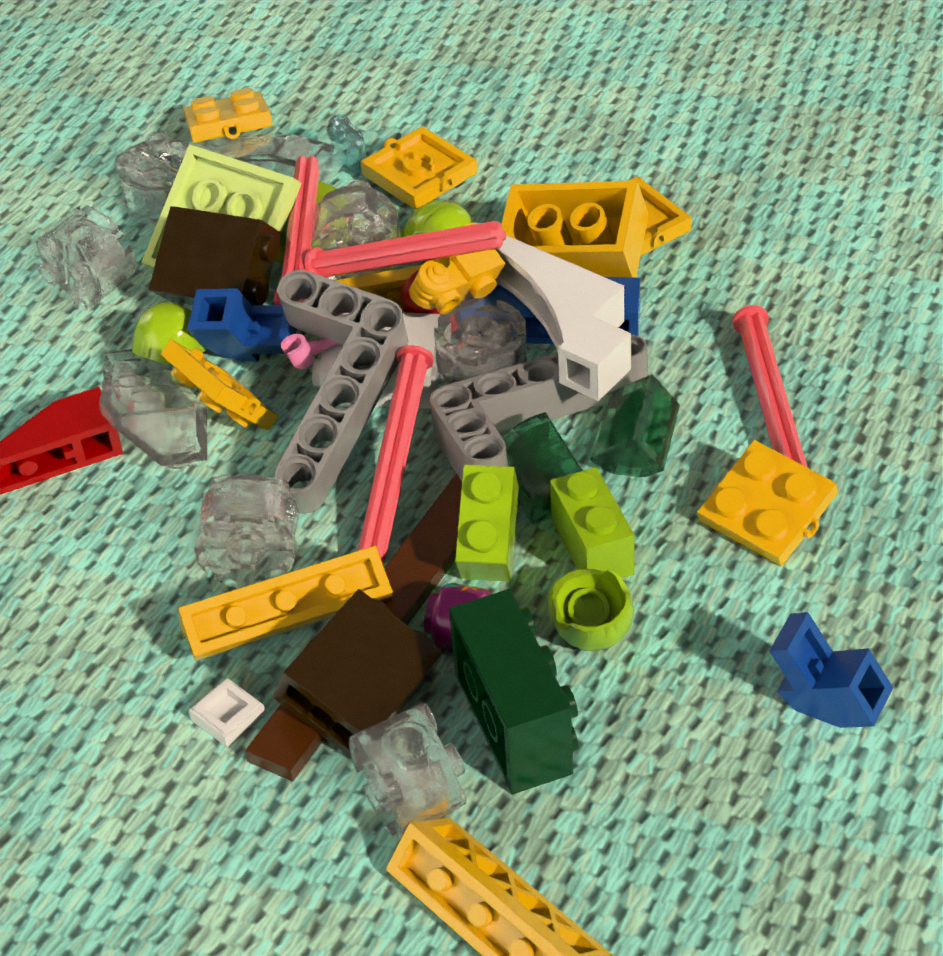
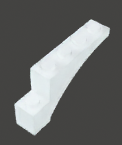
[475,222,631,401]

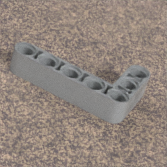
[275,270,408,514]
[429,335,649,482]

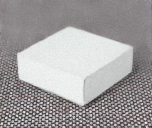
[189,678,266,747]

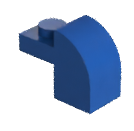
[187,288,297,362]
[769,612,894,728]

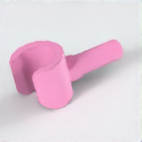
[281,334,340,370]

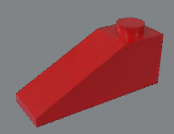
[0,387,123,495]

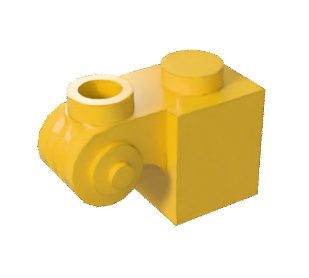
[409,222,505,314]

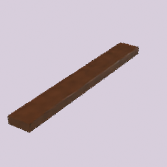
[245,473,462,782]

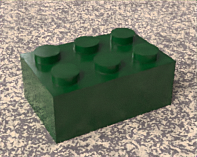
[449,589,579,795]

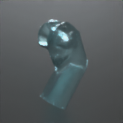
[327,114,366,173]

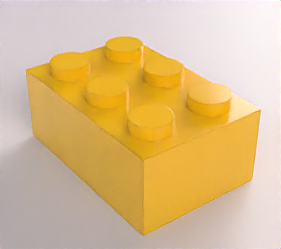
[501,181,649,277]

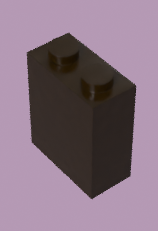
[148,206,281,306]
[272,589,443,763]

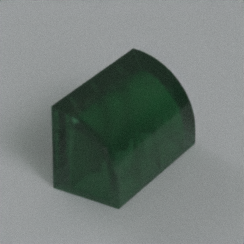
[589,374,680,477]
[503,412,583,525]

